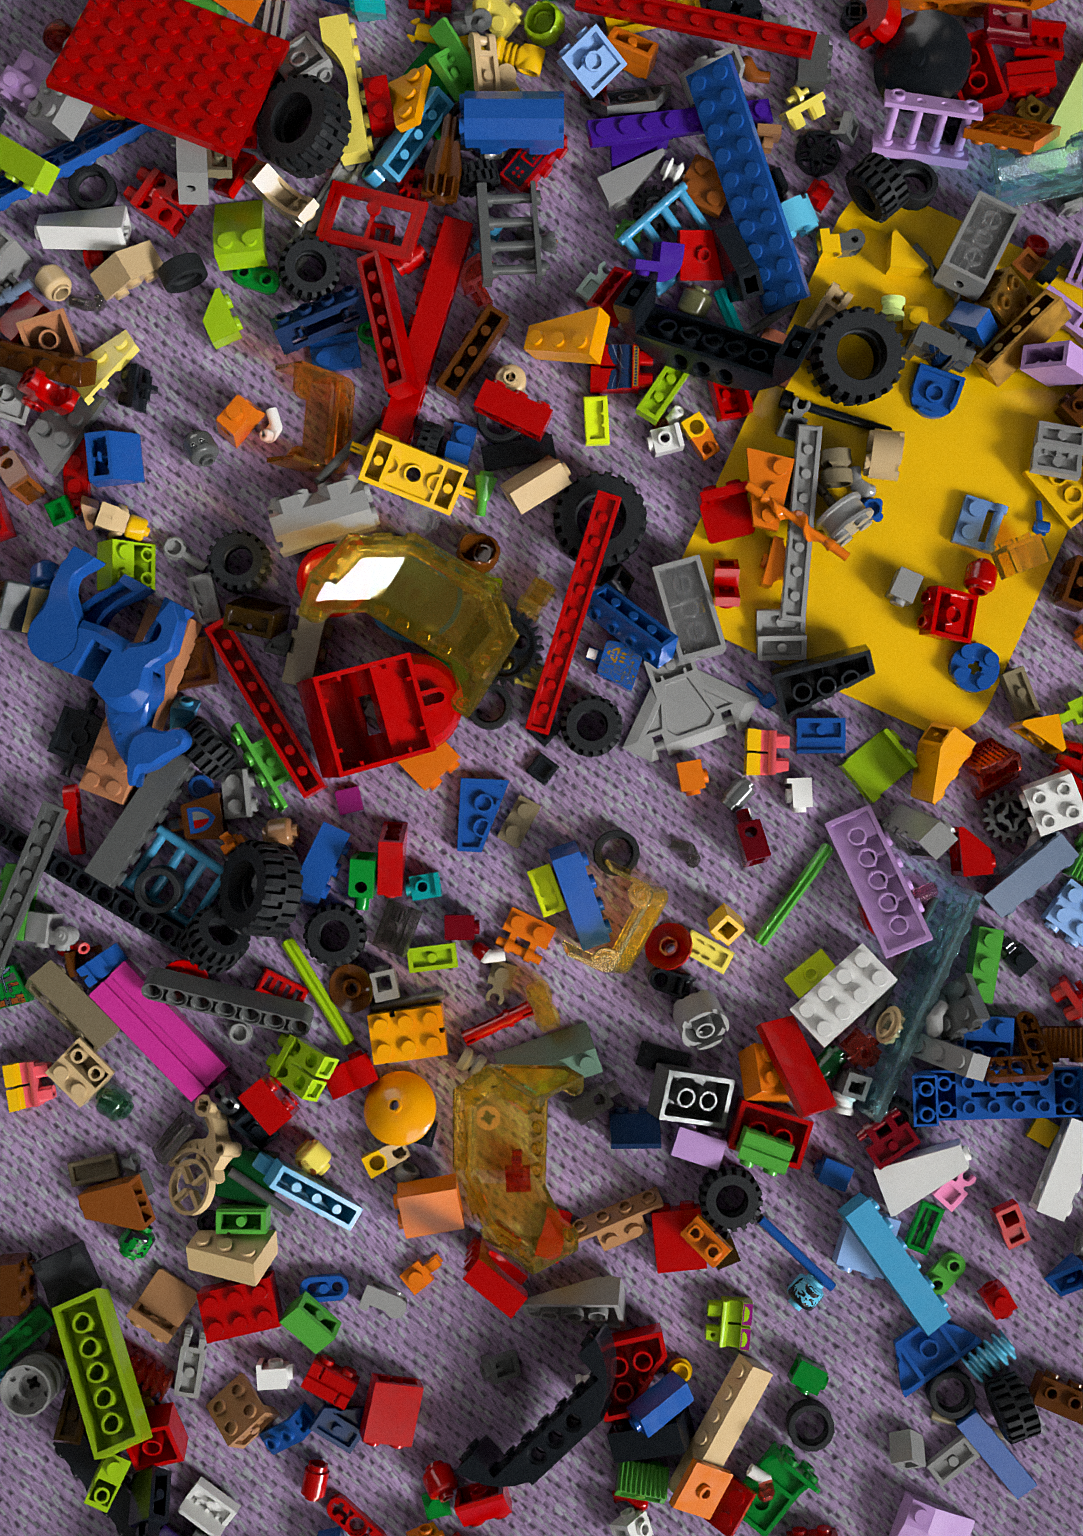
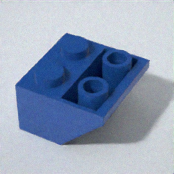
[84,430,145,488]
[957,1014,1015,1068]

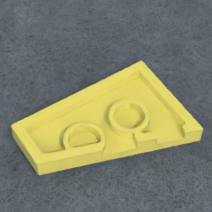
[76,329,140,406]

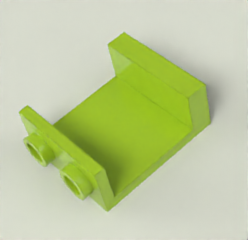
[838,728,919,804]

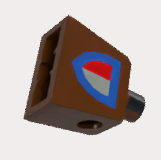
[169,793,228,840]

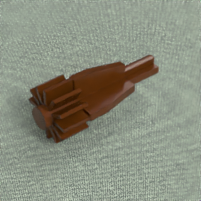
[421,114,462,206]

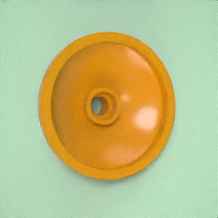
[364,1071,436,1146]

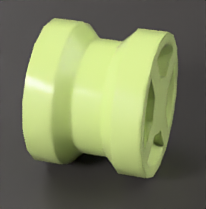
[880,295,906,322]

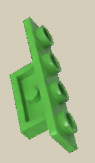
[428,17,475,102]
[230,722,292,813]

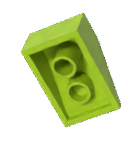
[213,199,268,271]

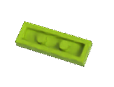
[635,366,690,425]

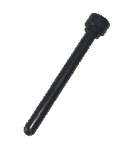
[778,389,892,431]

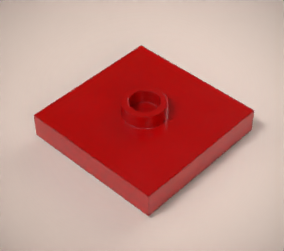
[677,230,724,281]

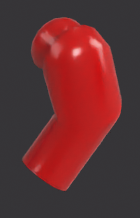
[57,938,90,956]

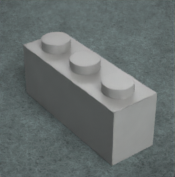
[906,1030,991,1081]

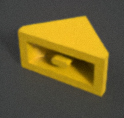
[885,230,928,277]

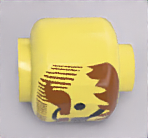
[294,1139,331,1176]

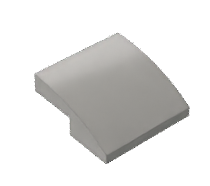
[1029,420,1083,481]
[756,609,807,661]

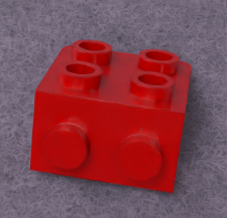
[697,479,755,544]

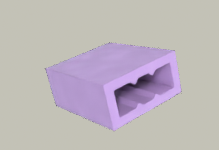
[1020,340,1083,387]

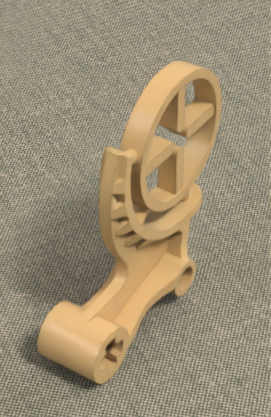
[168,1095,242,1216]

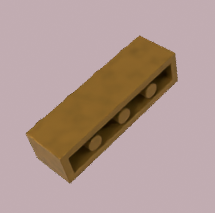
[973,289,1072,387]

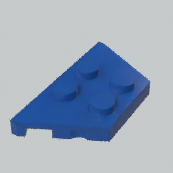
[893,1320,982,1398]

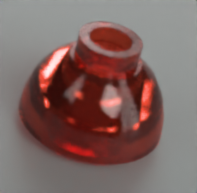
[42,19,73,54]

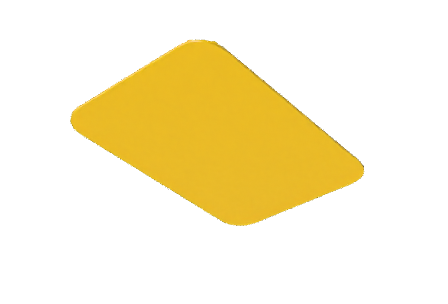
[682,201,1083,735]

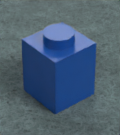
[812,1154,854,1192]

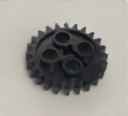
[464,607,544,688]

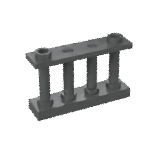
[476,181,546,287]

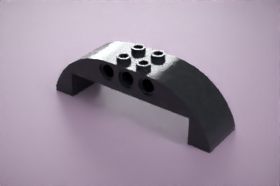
[613,273,818,390]

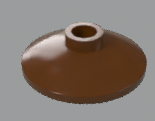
[329,964,373,1013]

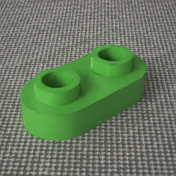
[925,1251,966,1296]

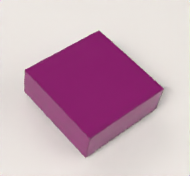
[335,786,364,816]

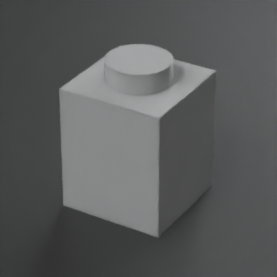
[885,566,924,608]

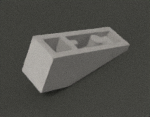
[596,148,665,212]

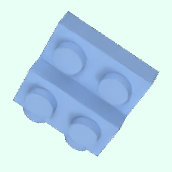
[556,24,627,99]
[1040,878,1083,948]

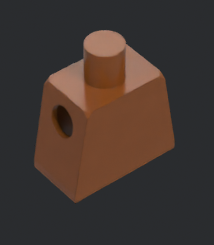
[0,446,47,506]

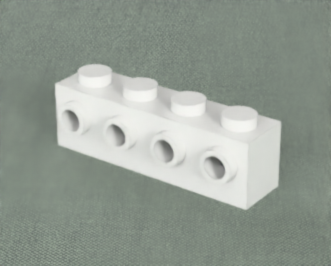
[1029,1117,1083,1222]

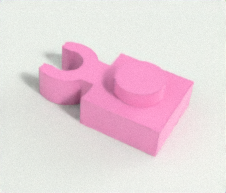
[931,1171,976,1212]

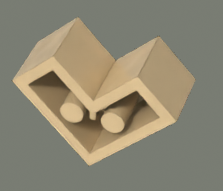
[90,240,163,301]

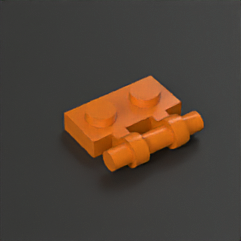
[495,907,557,965]

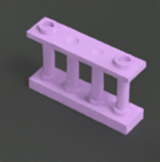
[871,89,984,170]

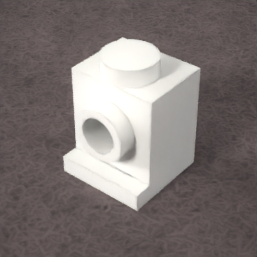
[646,422,685,457]
[784,777,813,813]
[256,1358,295,1391]

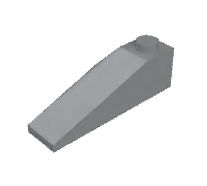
[522,1275,627,1330]

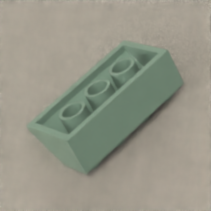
[494,1021,603,1104]

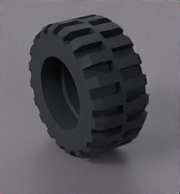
[256,74,352,179]
[806,306,906,406]
[553,471,647,569]
[218,839,304,937]

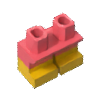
[743,728,790,776]
[2,1059,57,1113]

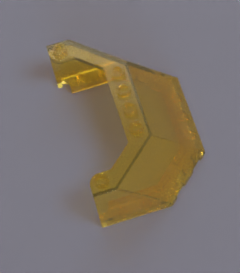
[298,533,519,718]
[453,1064,584,1275]

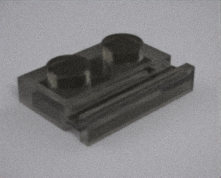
[372,899,423,958]

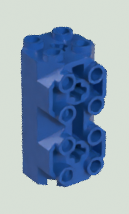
[459,91,564,155]

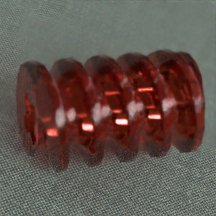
[129,1350,174,1402]

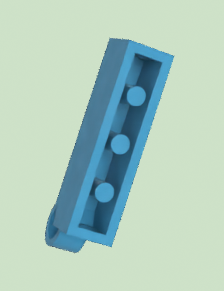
[362,86,454,188]
[252,1151,363,1231]

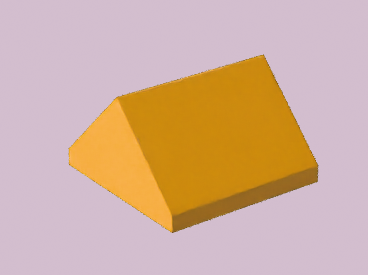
[1008,714,1066,754]

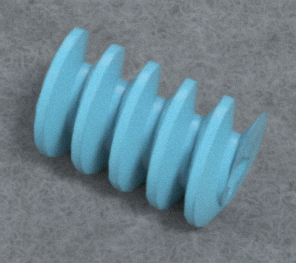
[960,1328,1017,1383]

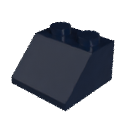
[609,1105,661,1149]

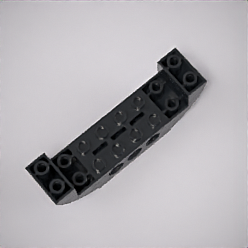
[456,1322,617,1487]

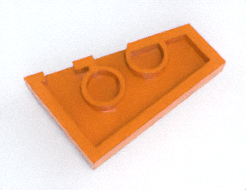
[746,448,795,532]

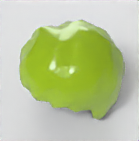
[524,0,566,47]

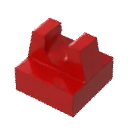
[806,179,835,214]

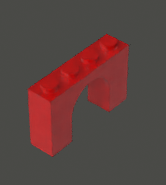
[462,1234,528,1319]

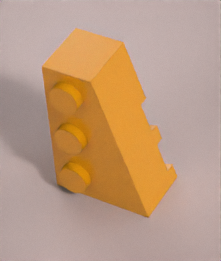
[524,306,611,365]

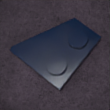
[309,1404,364,1454]

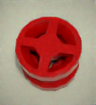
[83,250,108,270]

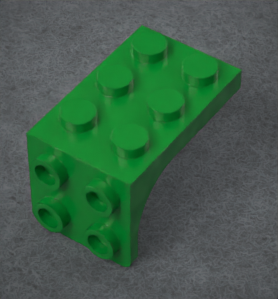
[742,1441,821,1536]

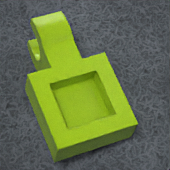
[1059,695,1083,726]

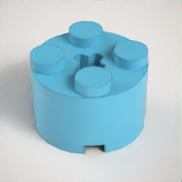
[781,193,819,239]

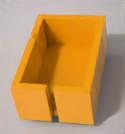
[367,1002,449,1065]

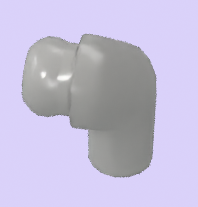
[849,466,876,498]
[925,1000,949,1037]

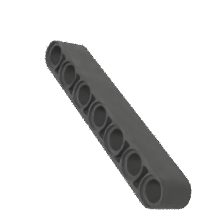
[141,967,314,1036]

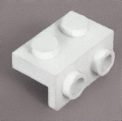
[178,1476,241,1536]

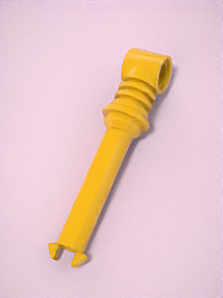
[407,18,546,77]

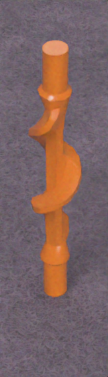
[744,481,850,561]

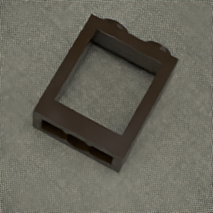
[223,595,291,639]

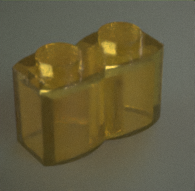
[526,977,560,1032]

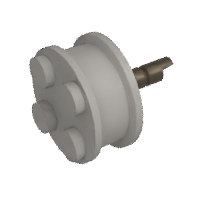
[815,481,874,547]

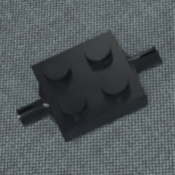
[47,696,104,778]

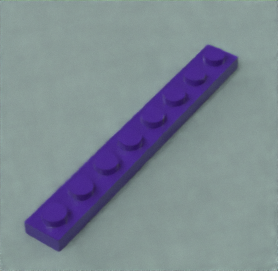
[585,98,774,149]

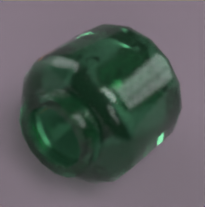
[95,1084,134,1122]

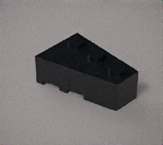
[607,1406,695,1463]

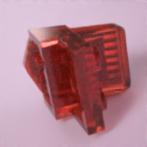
[961,737,1023,801]

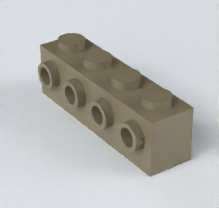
[24,960,120,1053]

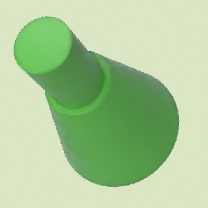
[474,471,498,517]

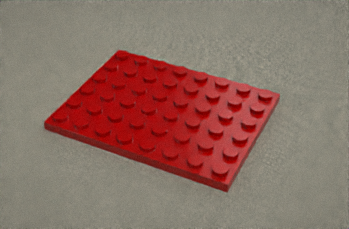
[46,0,290,159]

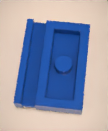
[310,331,362,375]
[795,718,846,754]

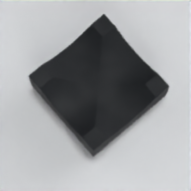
[32,1240,102,1311]

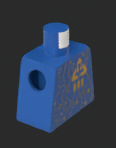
[585,640,642,692]

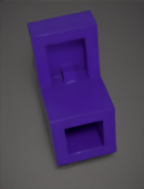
[627,241,685,282]

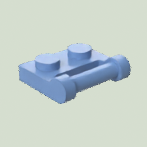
[950,494,1009,555]

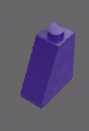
[610,117,673,171]

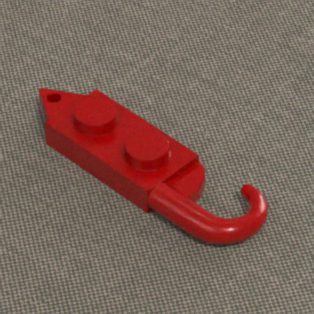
[63,437,91,516]

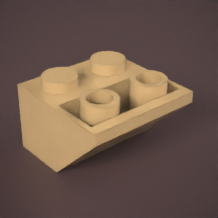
[45,1037,115,1107]

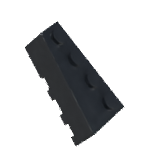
[770,644,875,722]

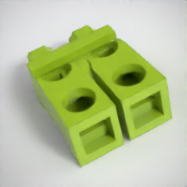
[265,1033,339,1102]

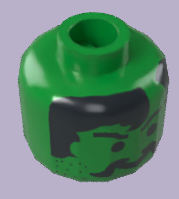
[118,1225,156,1260]

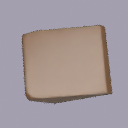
[80,495,100,531]

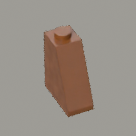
[77,1174,156,1230]

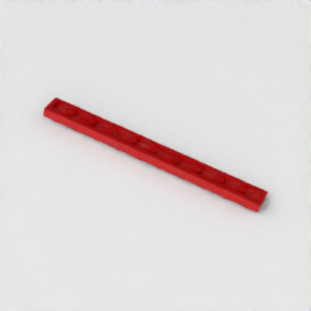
[574,0,817,60]
[525,490,622,735]

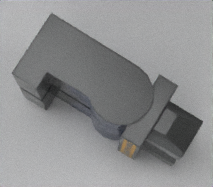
[902,321,976,373]

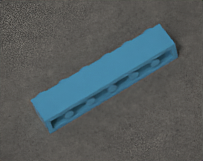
[837,1192,952,1336]

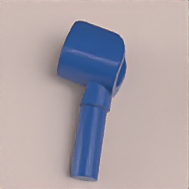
[1032,501,1051,536]
[746,681,777,709]

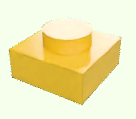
[900,305,929,333]

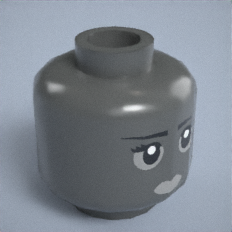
[182,429,219,467]

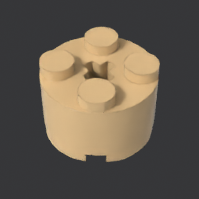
[863,429,905,481]

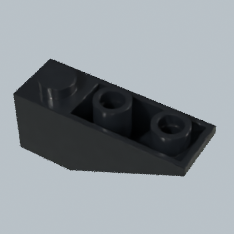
[712,223,764,303]

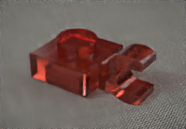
[505,1149,531,1193]

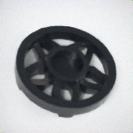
[795,131,840,177]

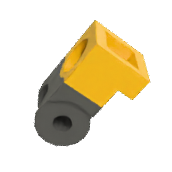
[815,228,865,260]

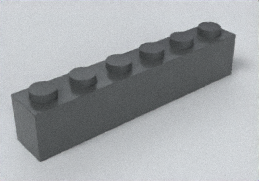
[84,754,195,889]

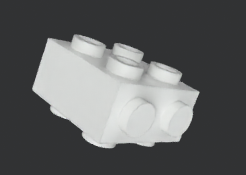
[1018,769,1083,837]

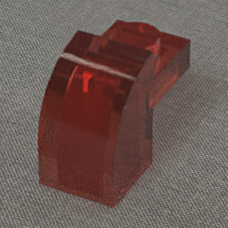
[461,253,498,310]

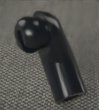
[771,167,789,202]

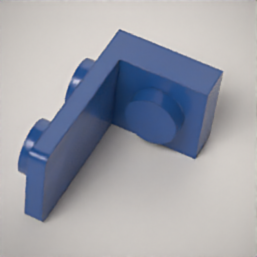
[259,1402,315,1455]

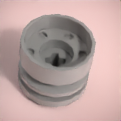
[0,1349,67,1418]

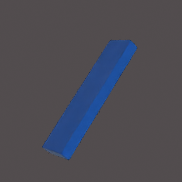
[955,1408,1037,1500]

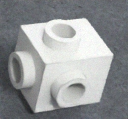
[609,1508,654,1536]

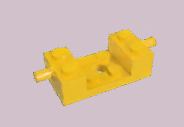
[349,429,476,516]

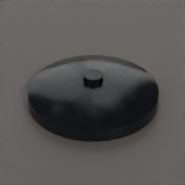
[873,10,972,115]

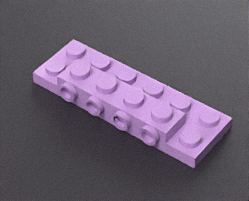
[824,804,933,959]

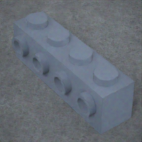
[976,831,1079,918]

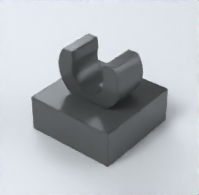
[830,111,861,146]

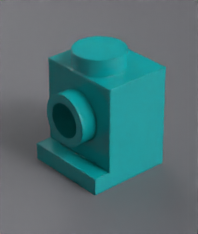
[405,872,443,901]

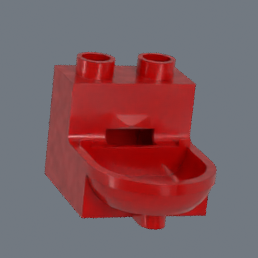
[296,652,463,778]

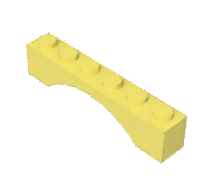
[319,13,375,166]

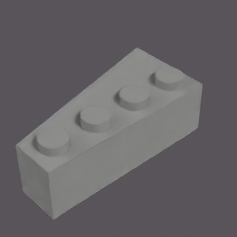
[880,804,958,860]

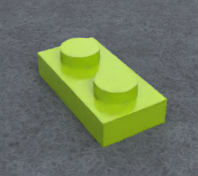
[406,942,459,973]

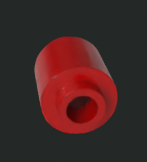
[391,243,428,277]
[301,1459,330,1502]

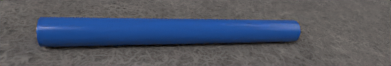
[757,1216,836,1291]

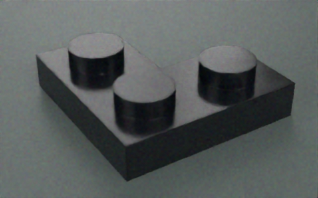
[635,1040,689,1070]

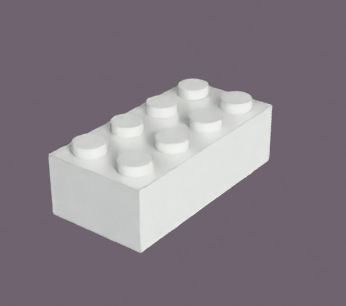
[789,943,897,1048]

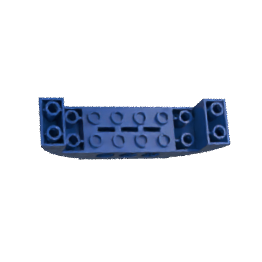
[912,1064,1083,1127]

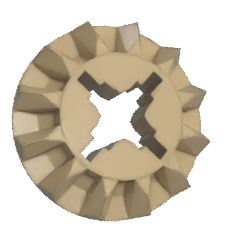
[876,1006,906,1045]

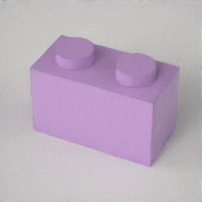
[669,1123,727,1170]

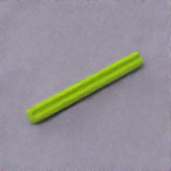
[281,937,355,1046]

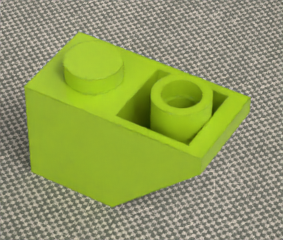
[202,288,244,349]
[83,1453,132,1513]

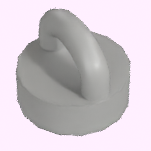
[394,1160,420,1183]

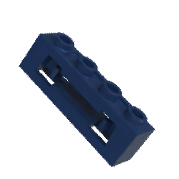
[270,283,369,355]

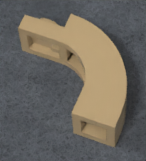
[243,160,320,227]

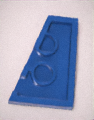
[457,778,510,852]

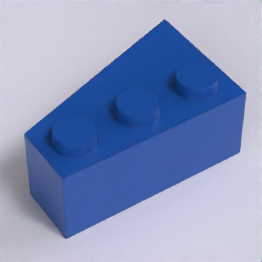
[300,822,352,910]

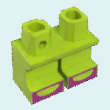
[704,1296,753,1351]

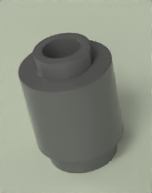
[719,777,755,813]

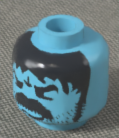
[787,1273,824,1311]

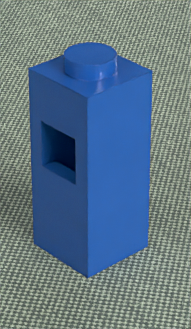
[626,1370,694,1438]

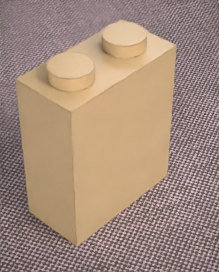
[500,455,572,515]

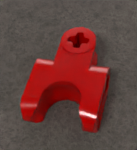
[17,366,81,416]

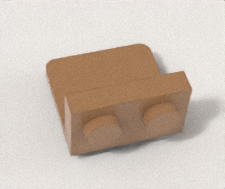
[126,1268,198,1344]

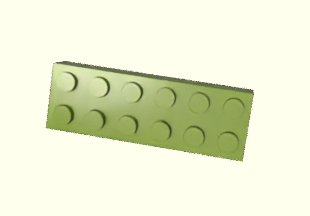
[51,1288,153,1460]

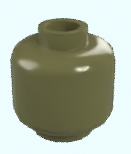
[677,284,712,319]

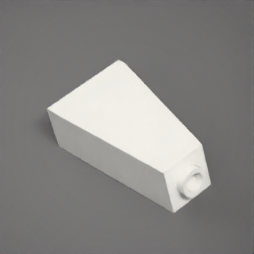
[34,205,132,251]
[873,1138,972,1217]

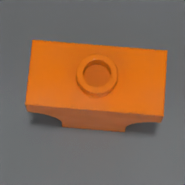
[759,536,786,589]

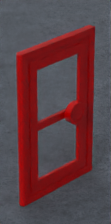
[315,180,429,263]

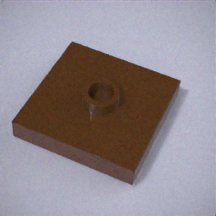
[177,635,219,692]

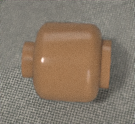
[262,817,300,848]

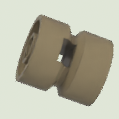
[819,447,853,488]

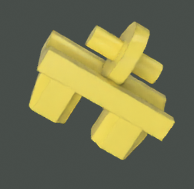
[778,85,826,132]

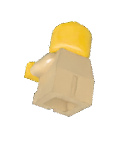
[94,502,151,541]

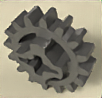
[980,790,1032,843]

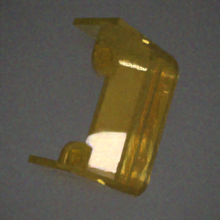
[561,859,668,974]

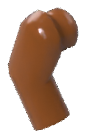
[742,55,771,84]

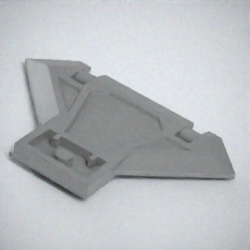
[622,658,759,762]

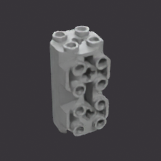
[267,475,380,557]

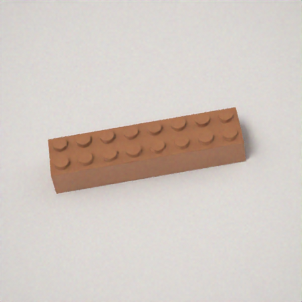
[78,603,203,805]

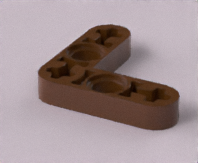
[984,1011,1053,1083]

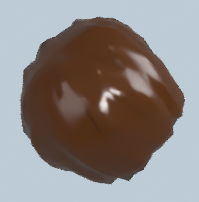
[456,532,501,575]

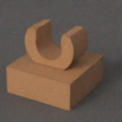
[756,123,782,154]

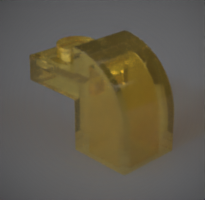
[515,576,558,622]

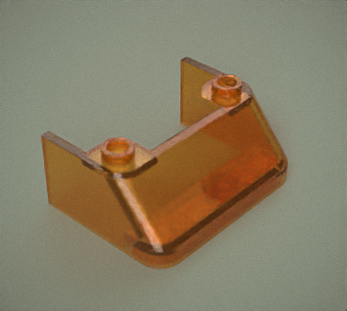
[267,361,355,474]

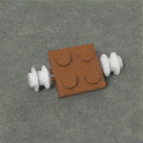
[660,154,731,219]

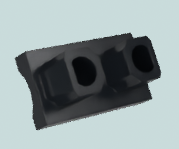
[118,363,158,413]

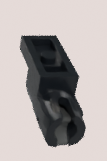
[209,1080,280,1150]

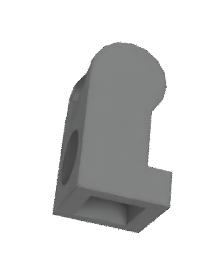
[358,1279,408,1319]

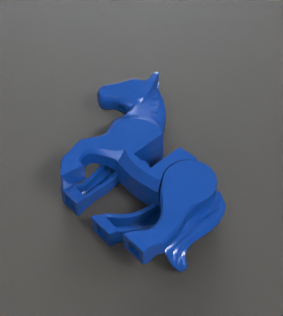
[28,546,195,787]

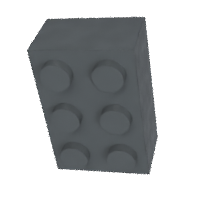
[646,1063,735,1128]

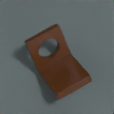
[64,945,103,978]

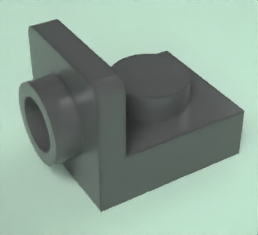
[479,1349,521,1385]

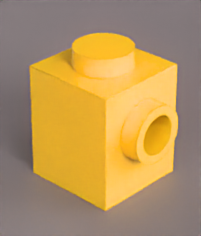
[707,903,745,946]

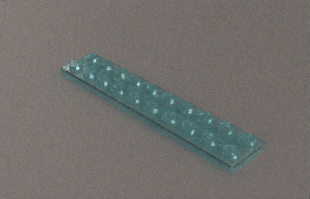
[852,883,983,1123]

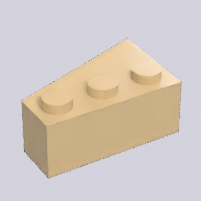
[186,1230,278,1287]

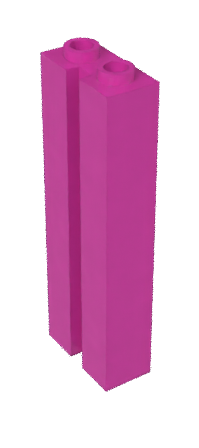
[88,959,231,1102]

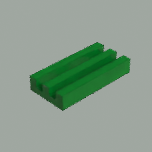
[904,1199,945,1256]

